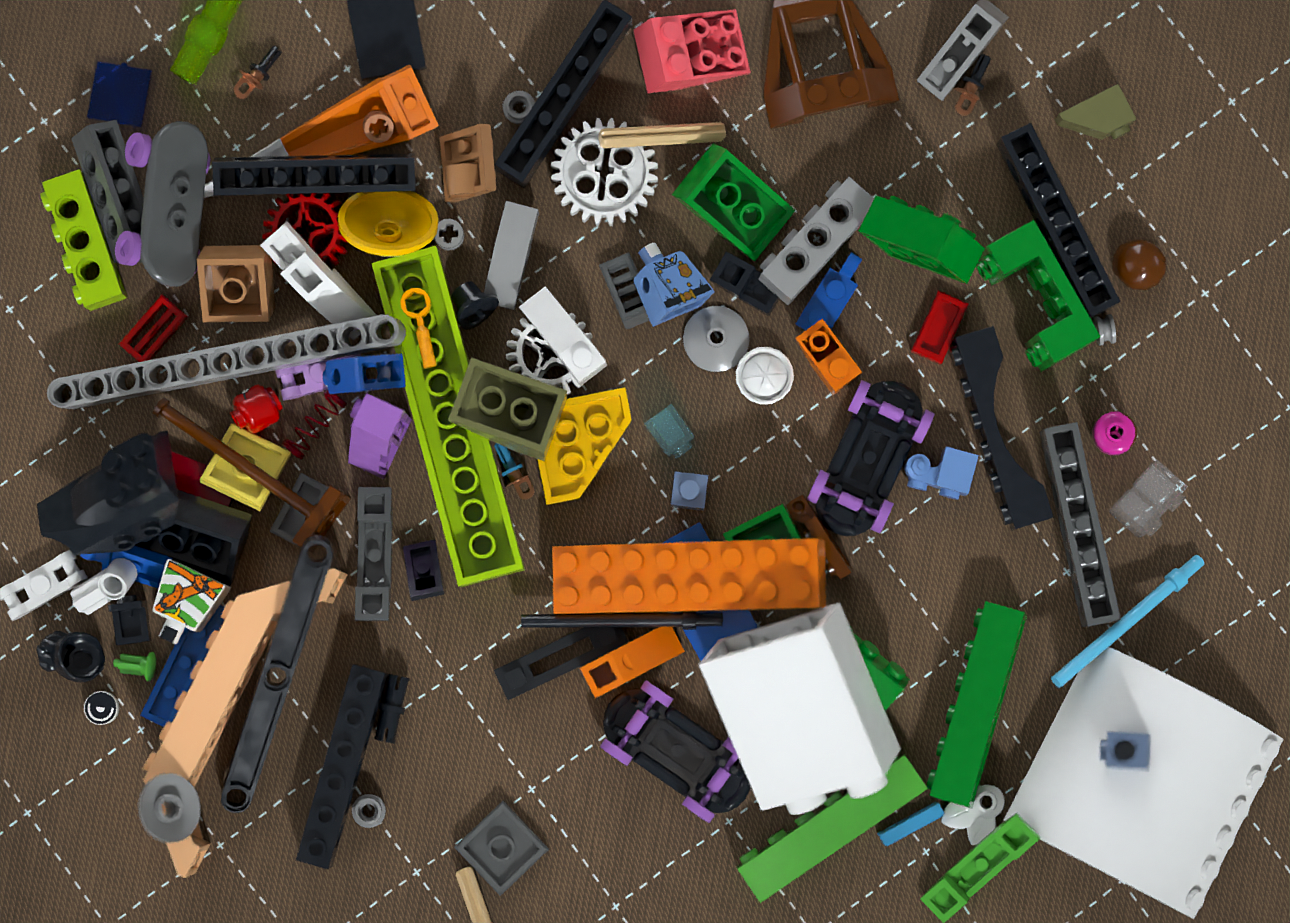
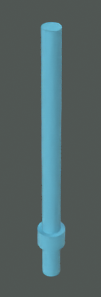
[1051,555,1205,688]

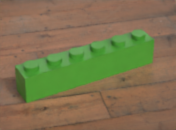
[737,754,928,903]

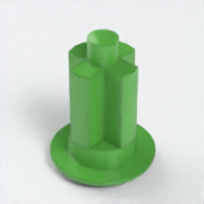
[113,652,157,682]

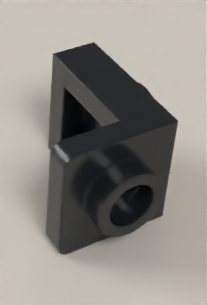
[108,595,152,646]

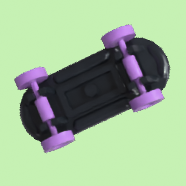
[807,380,935,536]
[600,680,751,823]

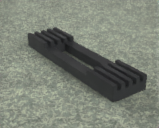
[494,613,629,700]

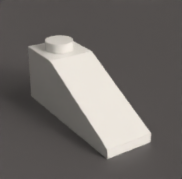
[519,287,607,386]

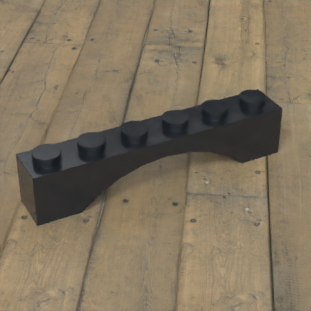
[949,326,1054,531]

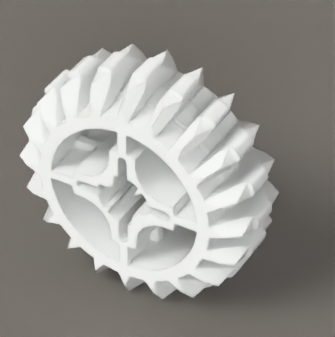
[506,313,595,395]

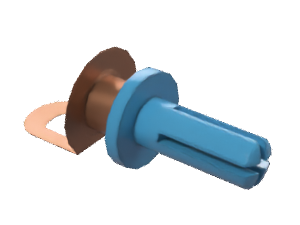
[494,443,535,499]

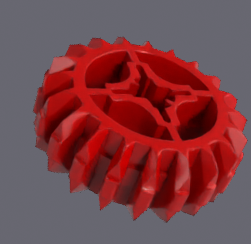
[262,193,349,266]

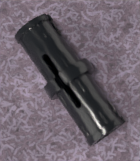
[374,673,410,744]

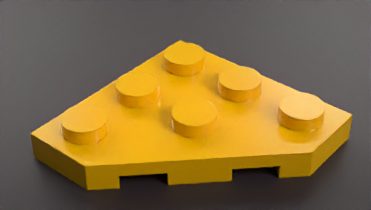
[538,387,632,505]

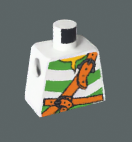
[153,559,231,644]

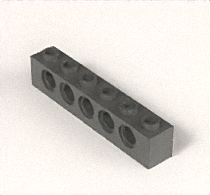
[1039,422,1121,627]

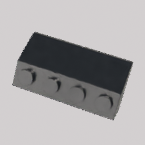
[135,490,252,587]

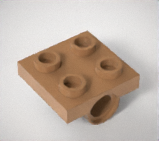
[439,124,496,203]

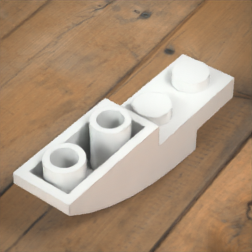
[260,222,377,340]

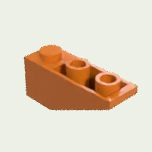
[580,627,685,698]

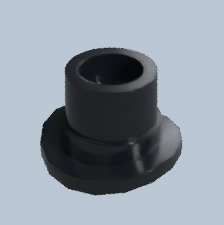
[452,281,499,330]

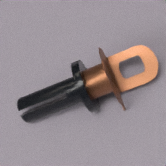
[234,46,282,99]
[954,54,991,116]

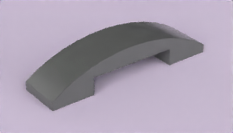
[355,487,393,621]

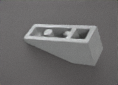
[916,0,1009,101]

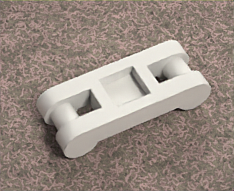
[0,550,88,621]

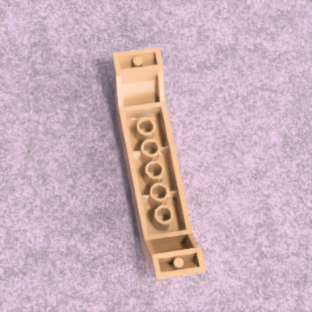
[143,568,348,878]

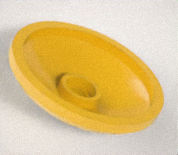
[338,191,438,257]

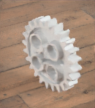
[551,118,658,226]

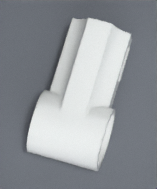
[70,558,138,615]

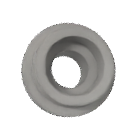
[503,91,535,124]
[352,794,386,828]

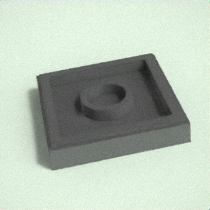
[454,800,549,896]

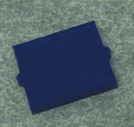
[87,61,152,127]

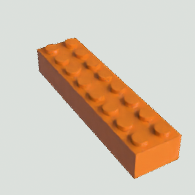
[552,539,826,614]

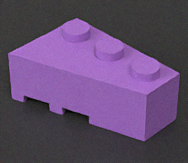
[348,393,412,479]

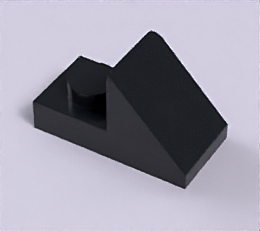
[403,539,446,602]

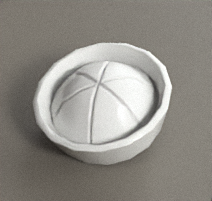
[736,347,794,404]

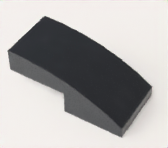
[710,251,780,316]

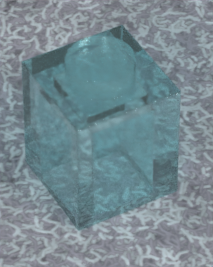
[644,404,695,458]

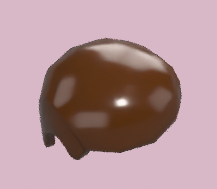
[1112,240,1167,290]

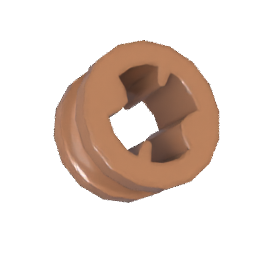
[363,110,394,143]

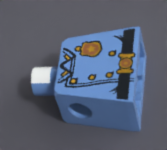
[634,242,715,327]

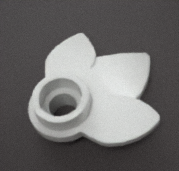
[941,785,1005,845]

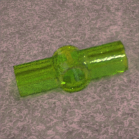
[170,0,243,85]

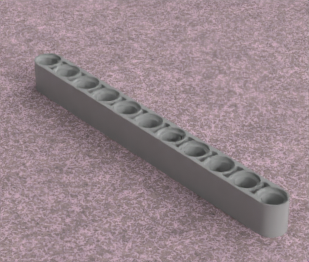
[47,315,406,409]

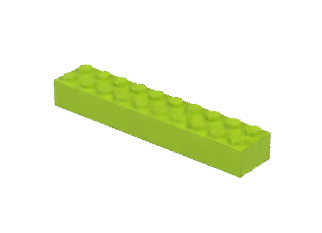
[371,246,525,587]

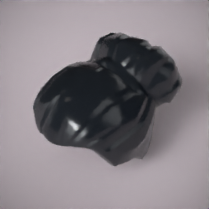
[36,631,105,683]

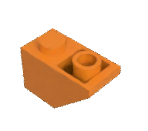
[795,318,862,395]

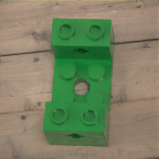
[976,220,1101,372]

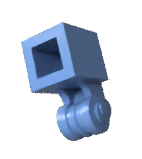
[904,447,979,500]

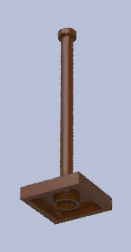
[153,398,351,553]

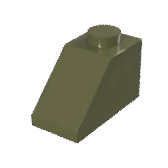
[1055,84,1136,140]

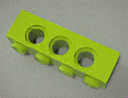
[40,169,128,311]

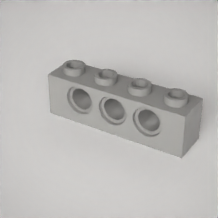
[758,177,874,305]

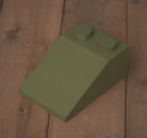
[448,357,567,461]

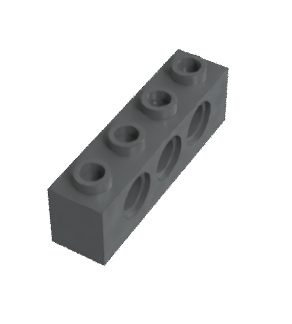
[71,120,144,263]

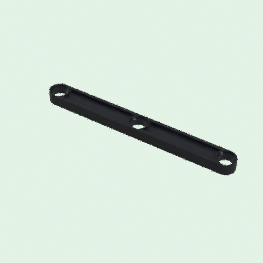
[221,535,333,813]

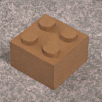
[197,245,276,322]

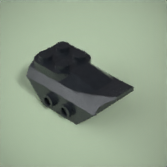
[37,430,179,555]

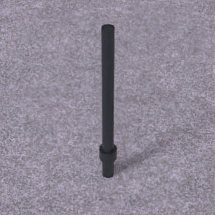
[521,611,723,630]

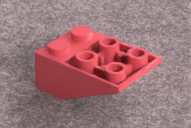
[633,9,751,93]

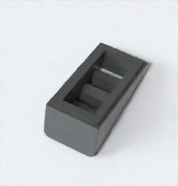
[599,252,649,329]

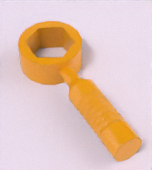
[400,288,437,369]

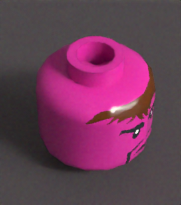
[1092,411,1137,455]

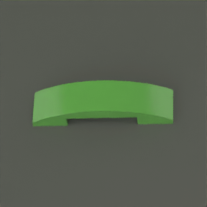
[920,813,1040,923]

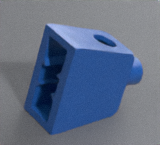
[322,353,406,394]

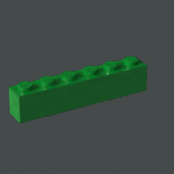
[927,601,1027,809]

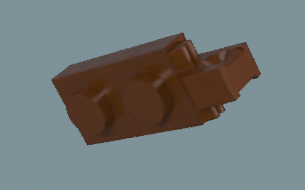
[786,494,854,579]

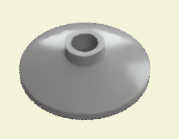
[683,306,749,372]
[139,773,200,843]

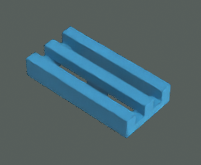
[877,801,944,846]

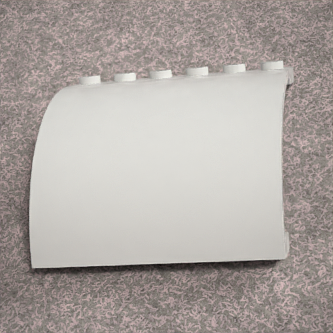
[1003,647,1283,919]

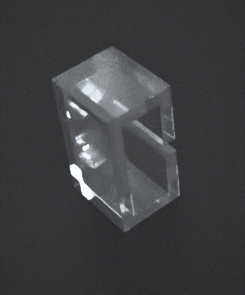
[1108,460,1188,538]

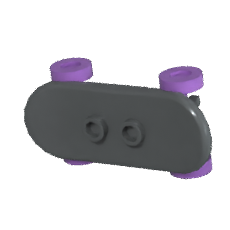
[115,121,210,287]

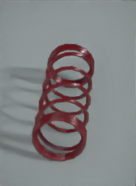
[282,388,347,460]

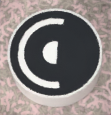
[84,691,119,725]

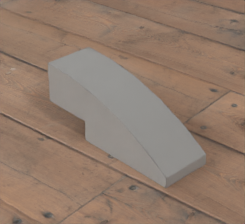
[484,201,539,310]

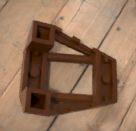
[763,0,899,129]

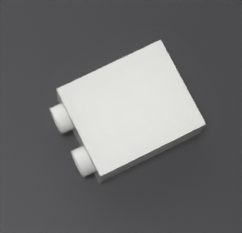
[699,603,901,815]

